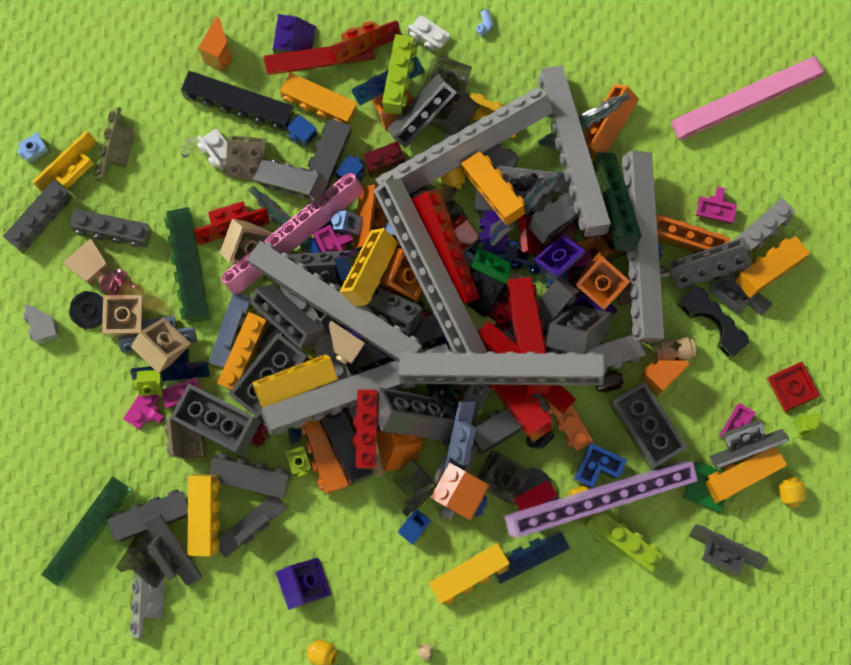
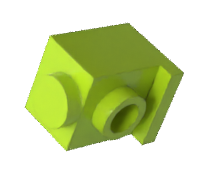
[133,370,163,397]
[795,413,823,438]
[285,446,312,478]

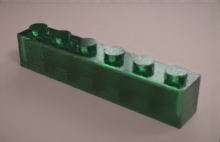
[593,152,642,252]
[164,207,211,324]
[41,476,133,587]

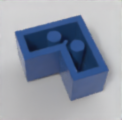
[572,443,627,488]

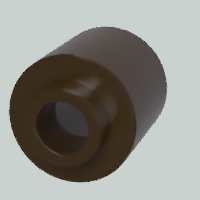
[595,370,624,393]

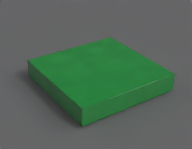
[471,247,511,284]
[683,461,725,513]

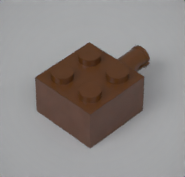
[576,212,628,261]

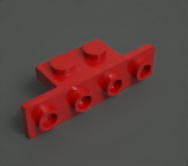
[331,20,402,63]
[193,201,270,245]
[353,389,377,469]

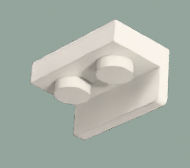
[408,15,450,54]
[197,128,227,171]

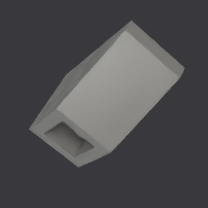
[23,304,61,345]

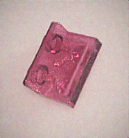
[100,268,135,295]

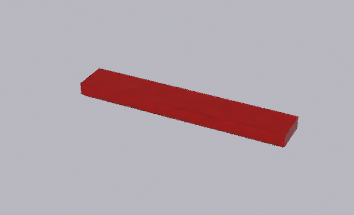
[263,46,376,76]
[477,321,577,414]

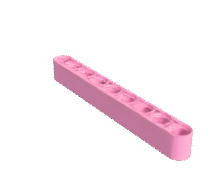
[670,56,825,140]
[221,173,364,294]

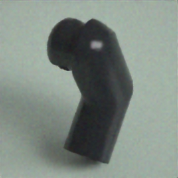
[511,173,539,191]
[526,431,555,449]

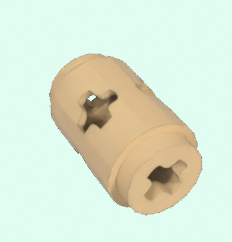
[654,337,696,362]

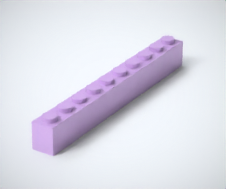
[505,461,697,538]

